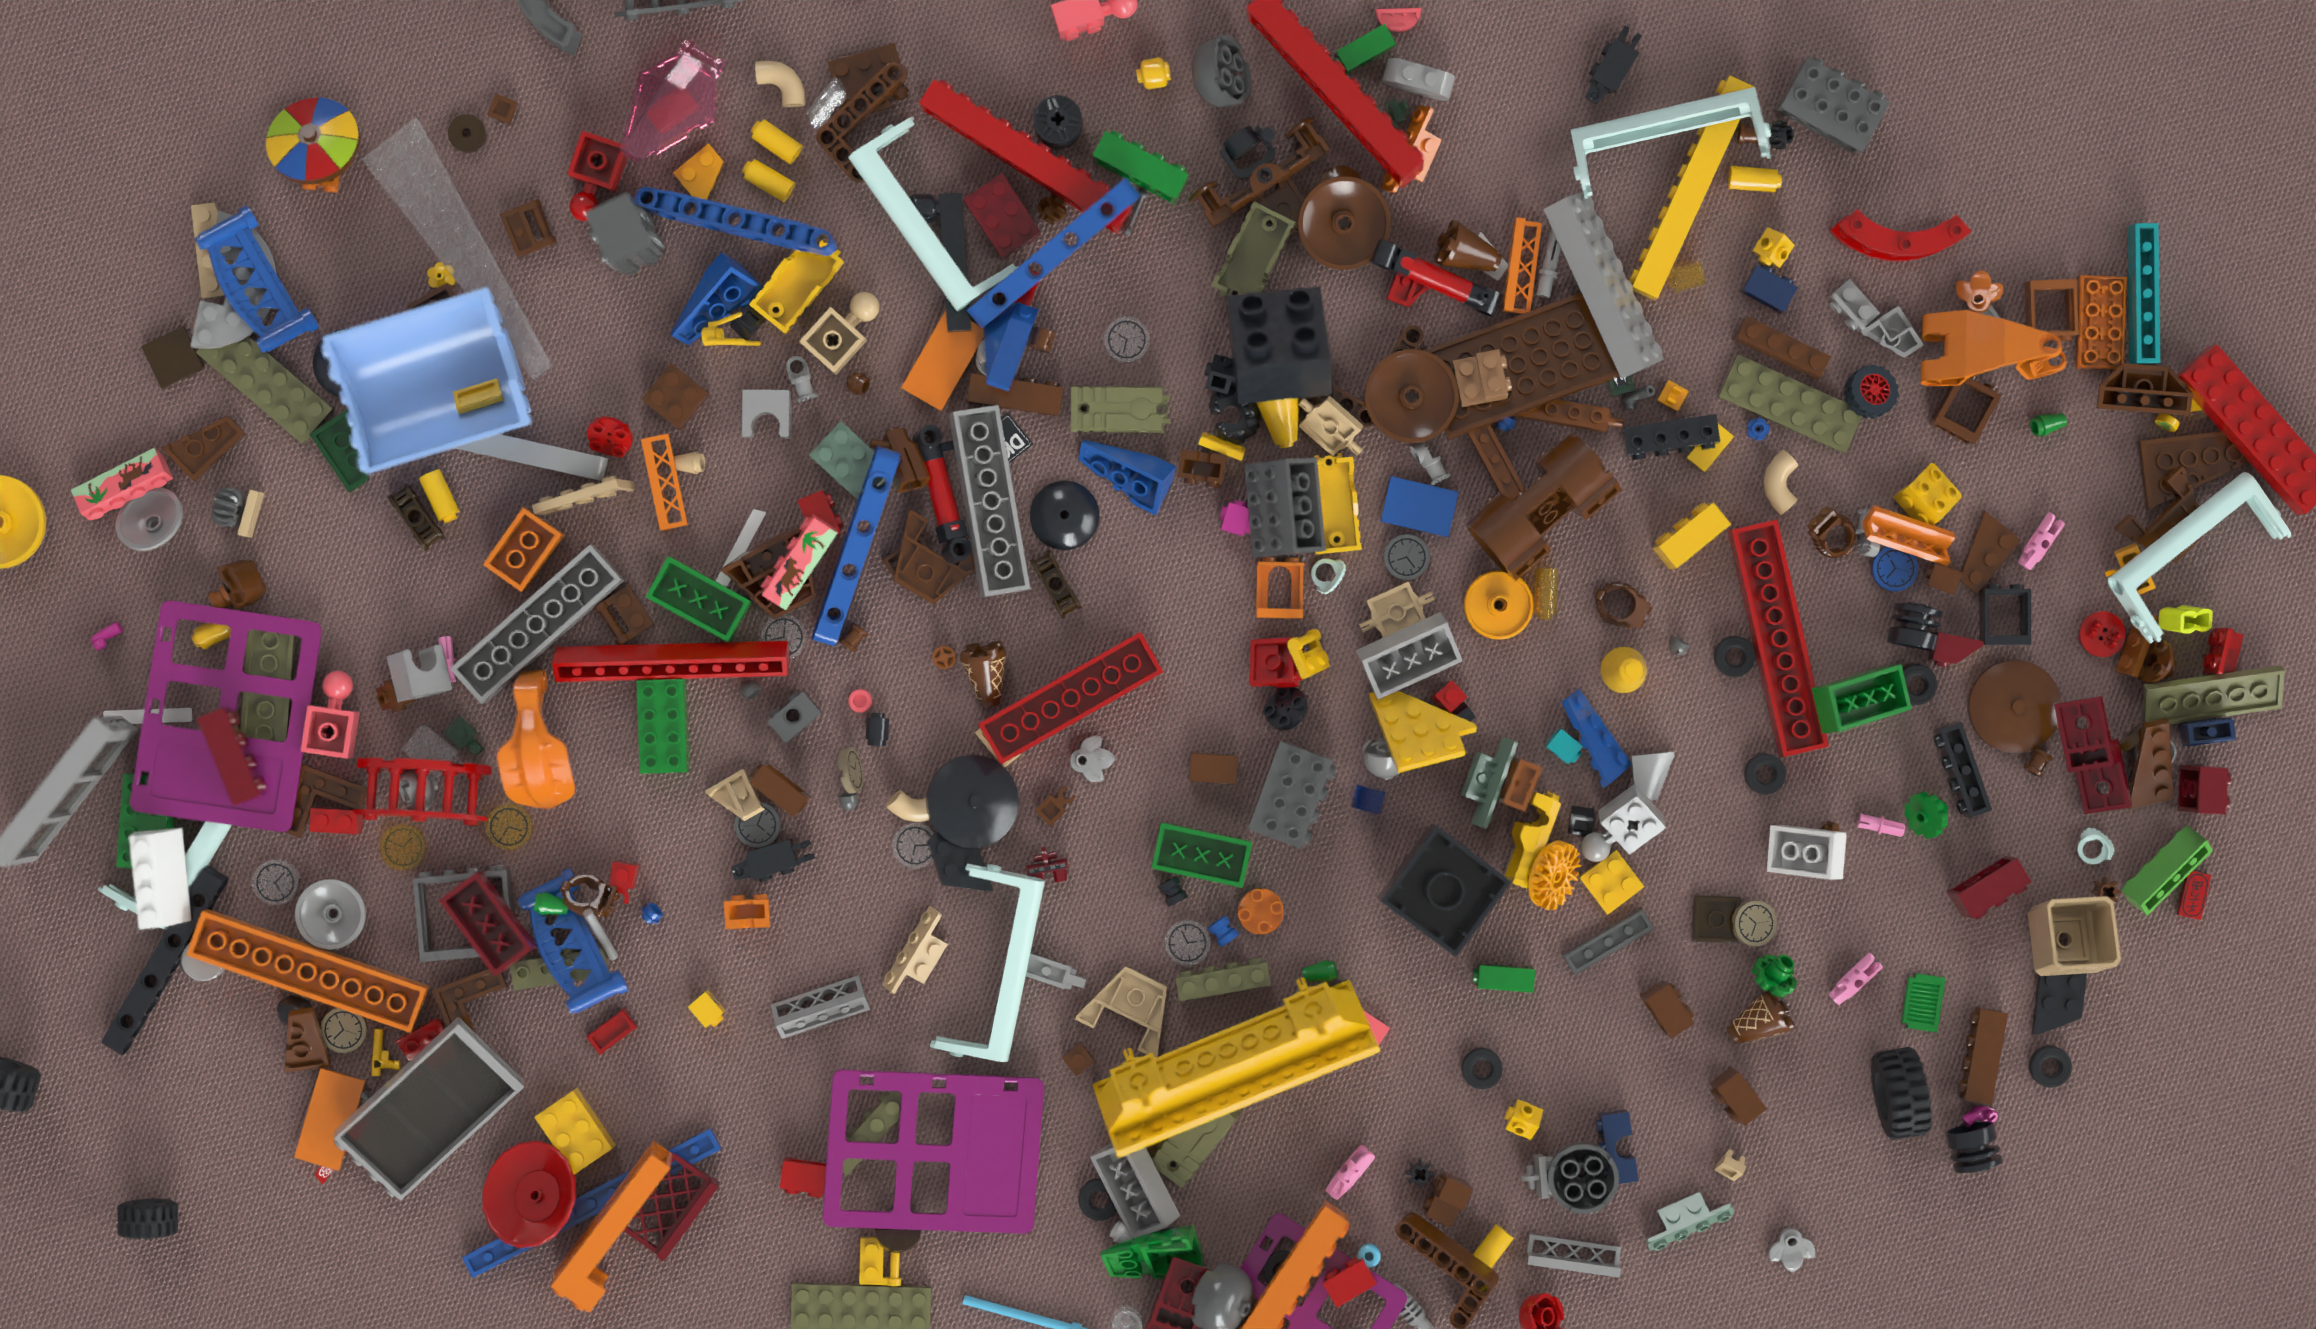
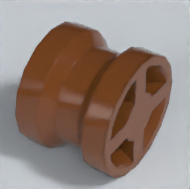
[208,584,233,609]
[932,646,956,669]

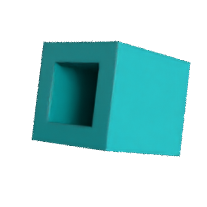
[1544,728,1583,764]

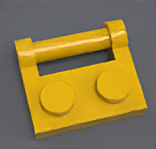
[1288,629,1330,680]
[859,1237,901,1286]

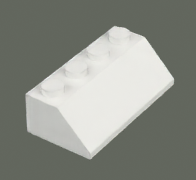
[129,828,192,929]

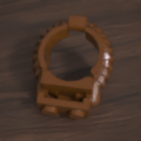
[1807,506,1856,558]
[1594,582,1652,629]
[560,873,620,918]

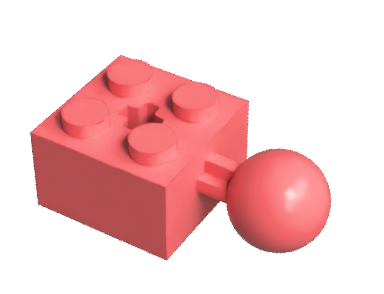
[1051,0,1138,41]
[301,671,360,758]

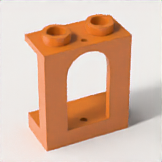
[1256,557,1304,619]

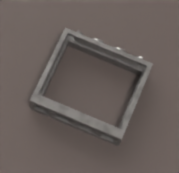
[413,865,514,962]

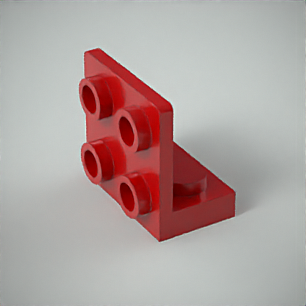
[2203,628,2244,675]

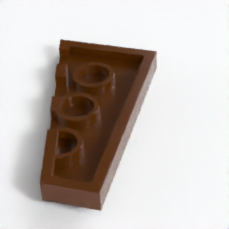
[2128,718,2173,810]

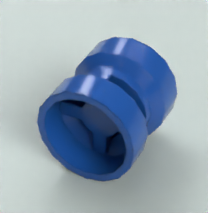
[1207,915,1239,947]

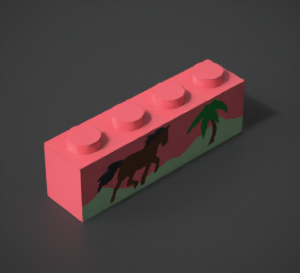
[71,448,173,520]
[761,514,837,610]

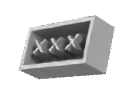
[1355,612,1463,699]
[1090,1143,1180,1239]

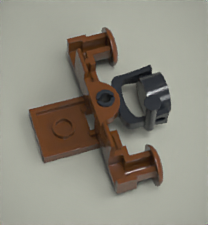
[1189,117,1330,234]

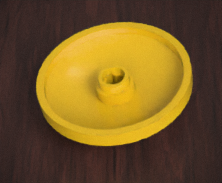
[0,475,46,569]

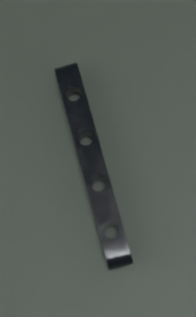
[102,865,229,1056]

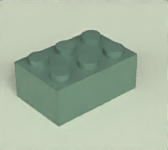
[809,421,884,500]

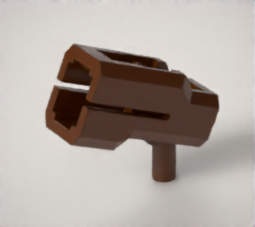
[870,427,931,493]

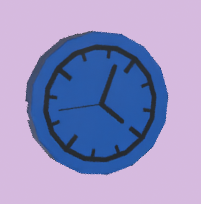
[1871,547,1919,591]

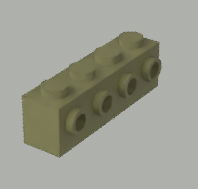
[510,944,609,991]
[1175,957,1271,1001]
[843,1091,901,1176]

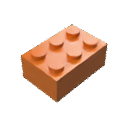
[483,507,566,592]

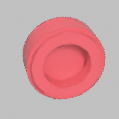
[848,689,872,712]

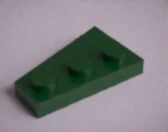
[309,409,370,493]

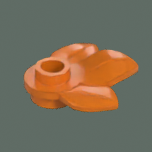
[1956,270,2003,313]

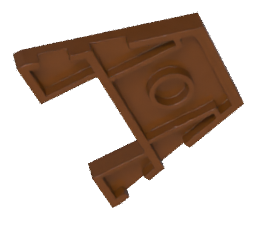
[2113,465,2209,563]
[893,509,975,605]

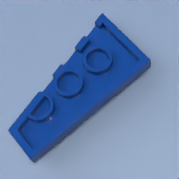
[1562,689,1631,788]

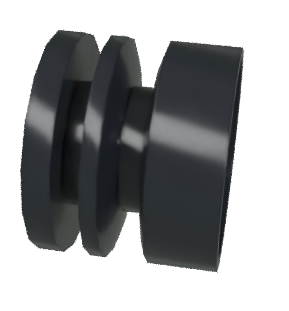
[1033,95,1083,150]
[1887,602,1943,651]
[1945,1121,2003,1173]

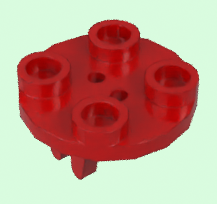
[587,416,633,458]
[2078,611,2126,657]

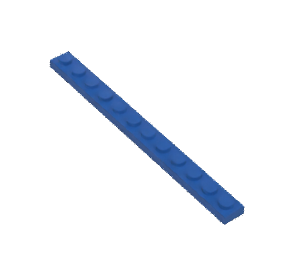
[462,1128,722,1278]

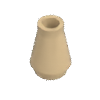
[669,451,705,474]

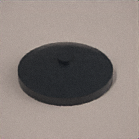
[926,755,1019,848]

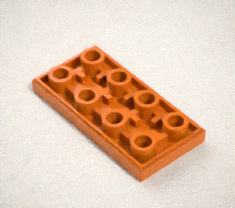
[2076,275,2127,370]
[901,310,985,411]
[294,1068,367,1171]

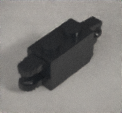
[1585,25,1642,105]
[731,839,815,882]

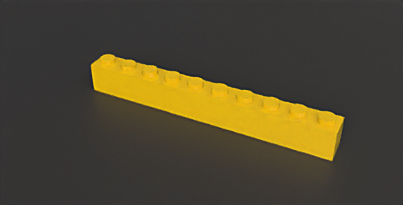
[1629,75,1754,300]

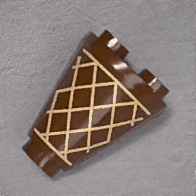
[960,641,1006,707]
[1726,990,1796,1044]

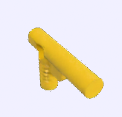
[371,1028,401,1076]

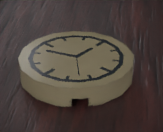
[838,747,863,794]
[1732,900,1777,946]
[320,1008,368,1053]

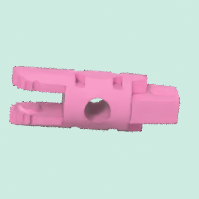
[2018,512,2065,570]
[1829,953,1883,1005]
[1325,1144,1375,1200]

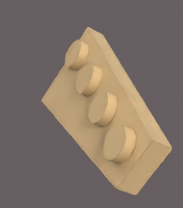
[191,203,233,299]
[532,476,636,515]

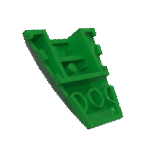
[1101,1225,1204,1281]

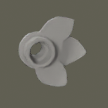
[1069,735,1115,782]
[1769,1228,1815,1272]

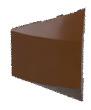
[720,526,816,619]

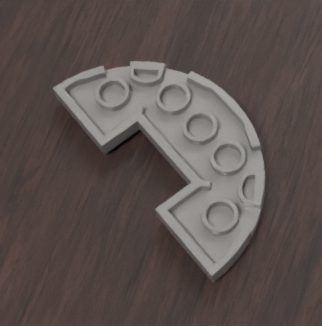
[191,211,277,349]

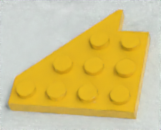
[1369,691,1477,773]

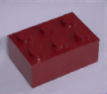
[963,174,1041,261]
[2177,764,2231,815]
[1947,856,2032,919]

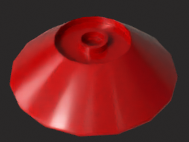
[482,1140,575,1248]

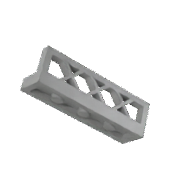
[771,975,870,1039]
[1525,1233,1621,1278]

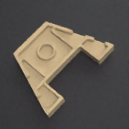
[1075,966,1167,1058]

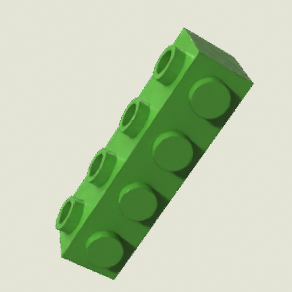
[2121,825,2213,916]

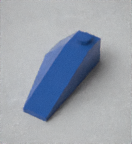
[670,252,763,345]
[983,302,1039,391]
[1078,440,1176,515]

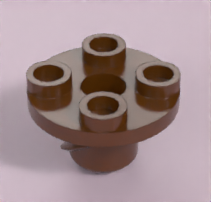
[2138,638,2177,684]

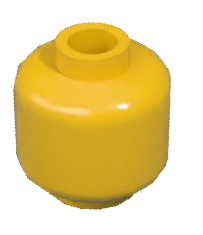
[1136,57,1171,90]

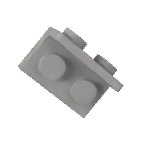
[1827,279,1880,332]

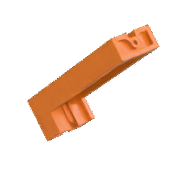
[551,1140,672,1313]

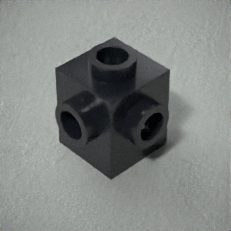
[1204,354,1236,394]

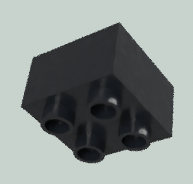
[1227,287,1332,404]
[1376,823,1512,957]

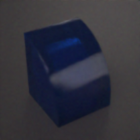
[1352,785,1386,815]

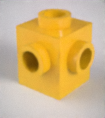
[1752,227,1795,268]
[1504,1099,1543,1140]

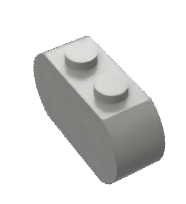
[1382,58,1455,101]

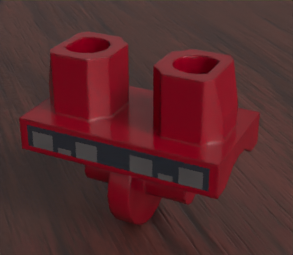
[1026,846,1069,884]

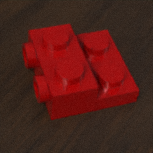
[1249,637,1305,688]

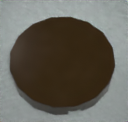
[875,1207,921,1253]

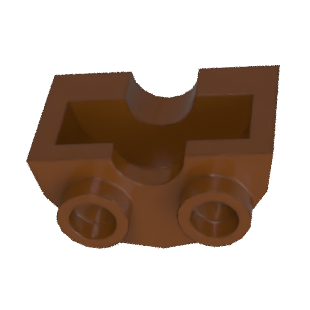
[1177,449,1227,488]
[216,560,266,610]

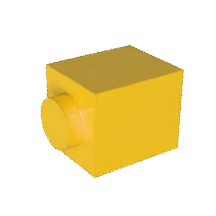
[688,990,726,1028]

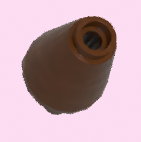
[1434,220,1502,272]

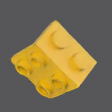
[1893,463,1962,525]

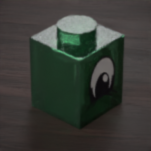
[1606,375,1635,398]

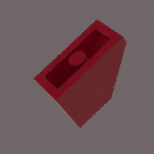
[1928,632,1984,668]

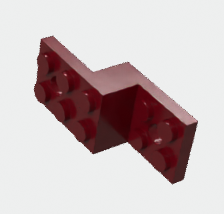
[2054,696,2132,815]
[1145,1256,1213,1329]

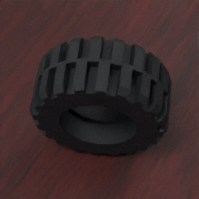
[1871,1047,1932,1140]
[0,1057,41,1112]

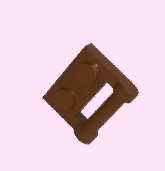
[499,199,557,258]
[594,585,655,645]

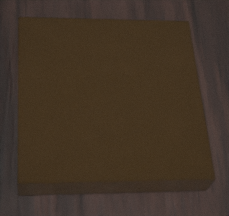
[141,326,205,389]
[1692,895,1741,943]

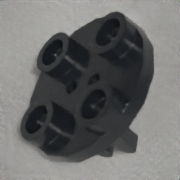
[1263,687,1308,731]

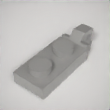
[1026,953,1087,990]

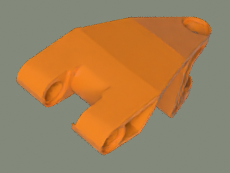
[1920,310,2067,386]

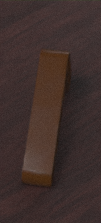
[816,62,908,182]
[1315,325,1424,428]
[1395,1212,1499,1329]

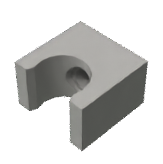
[742,390,792,439]
[387,644,452,702]

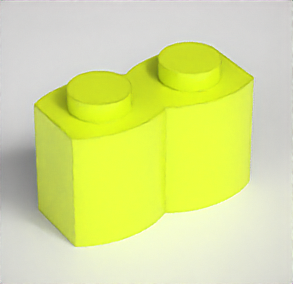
[2158,605,2213,634]

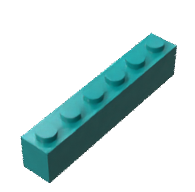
[2127,223,2160,365]

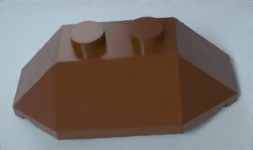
[2096,363,2193,416]

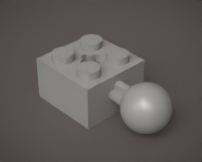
[1581,784,1666,862]

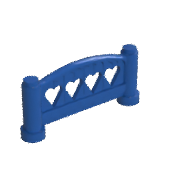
[194,205,319,353]
[518,867,629,1014]

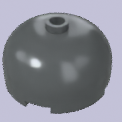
[1192,35,1251,107]
[1548,1142,1619,1214]
[1192,1262,1254,1329]

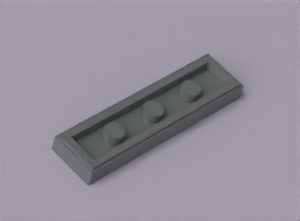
[1562,908,1654,976]

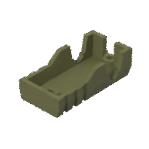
[1212,201,1296,297]
[1071,385,1170,434]
[1150,1109,1241,1188]

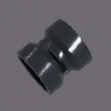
[1157,876,1188,907]

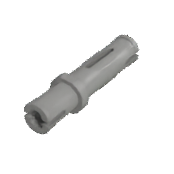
[1536,228,1561,298]

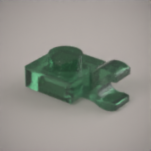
[1385,98,1409,126]
[443,716,485,755]

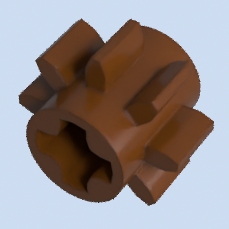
[1038,194,1066,225]
[2090,877,2121,902]

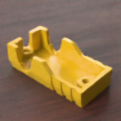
[749,240,844,334]
[1314,453,1362,555]
[1504,791,1561,889]

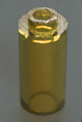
[1534,568,1558,620]

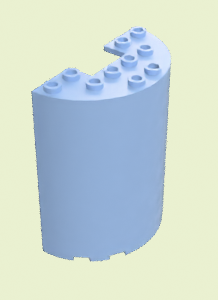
[321,287,532,474]

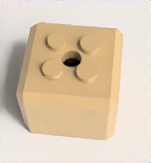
[2027,897,2121,976]

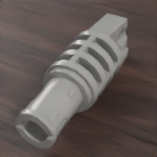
[1394,1283,1435,1329]

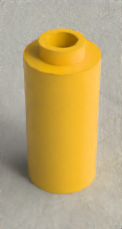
[750,119,803,165]
[742,159,795,202]
[1728,166,1782,193]
[419,469,460,523]
[191,609,238,650]
[1473,1224,1514,1268]

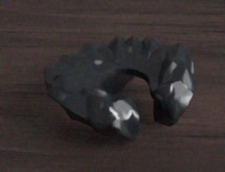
[1209,386,1261,444]

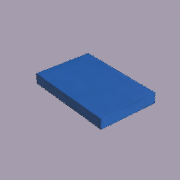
[1380,476,1459,537]

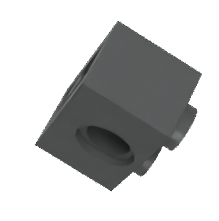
[768,691,823,743]

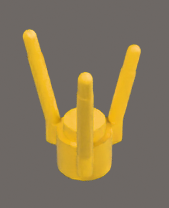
[702,312,761,346]

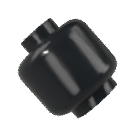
[909,194,940,224]
[277,995,312,1025]

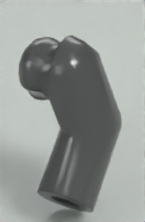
[1623,385,1655,411]

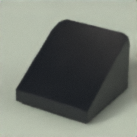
[730,305,765,341]
[1567,806,1595,836]

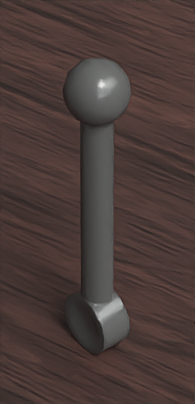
[1124,190,1148,236]

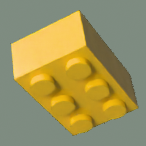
[1652,502,1731,570]
[534,1088,616,1174]

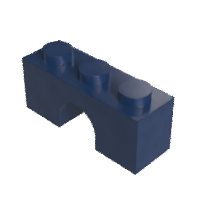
[1595,1109,1639,1184]

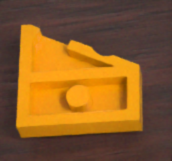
[673,143,724,200]

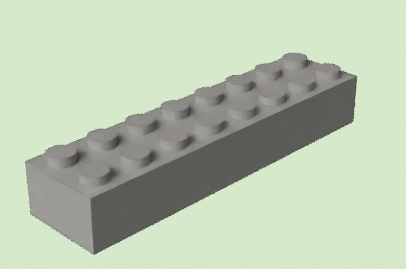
[1543,192,1664,379]
[949,405,1030,598]
[450,545,625,704]

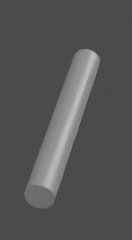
[583,909,618,960]

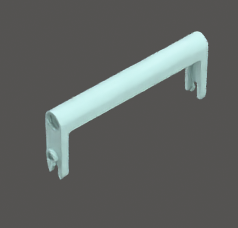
[1571,87,1771,199]
[848,116,1019,311]
[2108,472,2291,643]
[98,822,232,930]
[930,864,1045,1062]

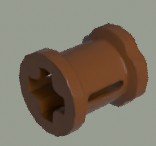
[1737,123,1759,147]
[839,622,869,653]
[2023,748,2053,778]

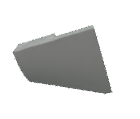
[1861,305,1924,358]
[1631,752,1674,801]

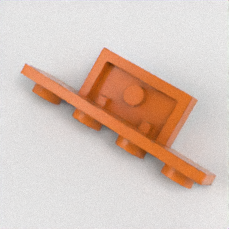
[1381,105,1442,193]

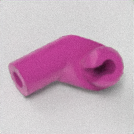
[90,622,123,650]
[1961,1105,1998,1127]

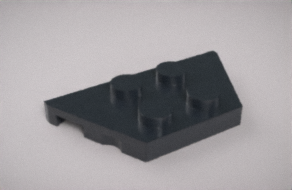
[927,832,993,892]
[2032,973,2087,1035]

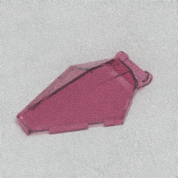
[620,39,726,163]

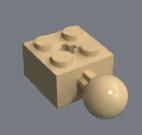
[799,292,880,375]

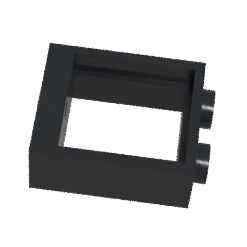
[1979,584,2031,645]

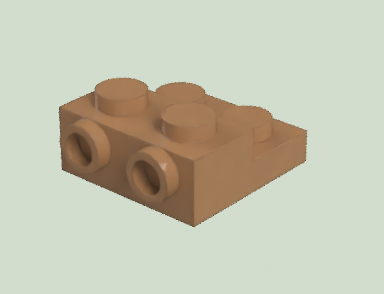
[1453,349,1512,407]

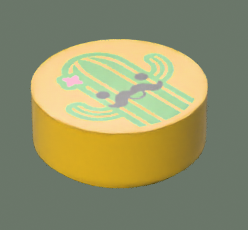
[2154,413,2180,432]

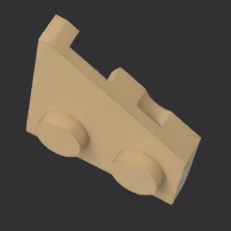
[705,769,765,821]

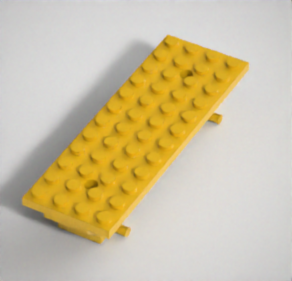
[1092,977,1380,1158]

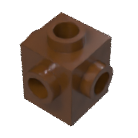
[376,679,416,713]

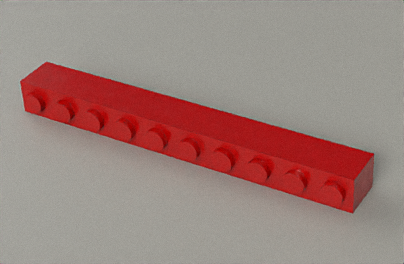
[552,641,790,682]

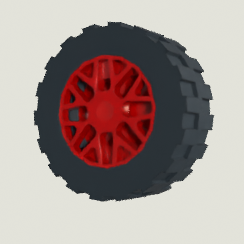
[1844,365,1899,419]

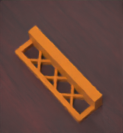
[1502,217,1542,314]
[641,434,688,531]
[1862,505,1955,566]

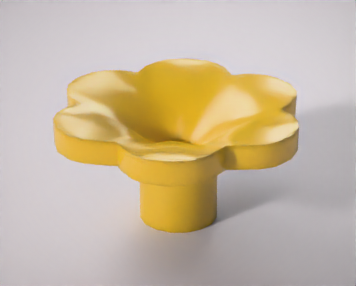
[427,262,456,288]

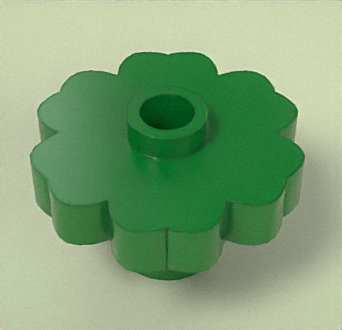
[1904,791,1948,839]
[1752,954,1797,998]

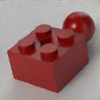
[567,130,630,221]

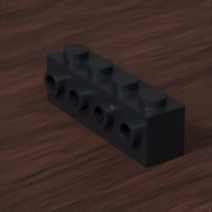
[1622,414,1720,461]
[1933,722,1992,818]

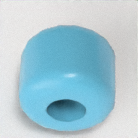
[1358,1243,1381,1268]

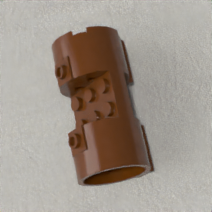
[1465,433,1622,581]

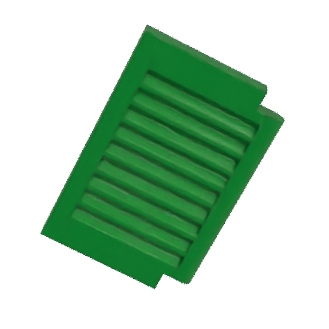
[1901,973,1946,1033]

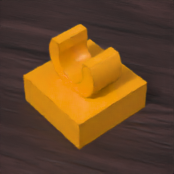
[1656,380,1689,412]

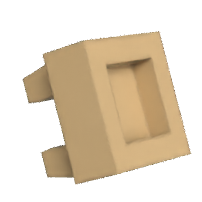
[1714,1149,1746,1181]

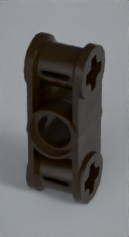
[388,483,446,551]
[1030,549,1082,619]

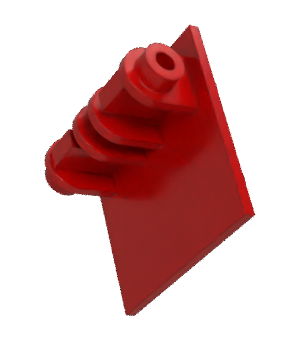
[396,1019,458,1076]

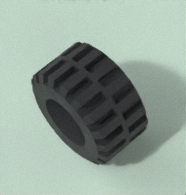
[117,1199,178,1239]

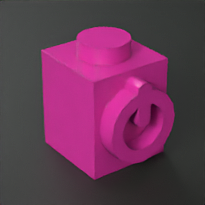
[1219,500,1250,536]

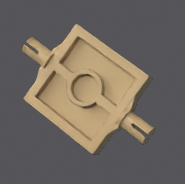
[1298,396,1364,456]
[1359,581,1435,638]

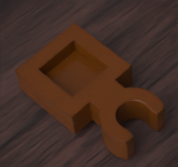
[1034,786,1076,827]

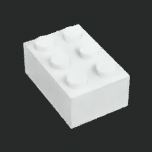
[1767,825,1847,880]

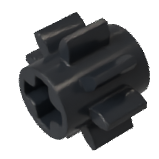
[1767,120,1794,150]
[1404,1158,1434,1188]

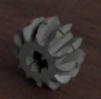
[211,487,245,527]

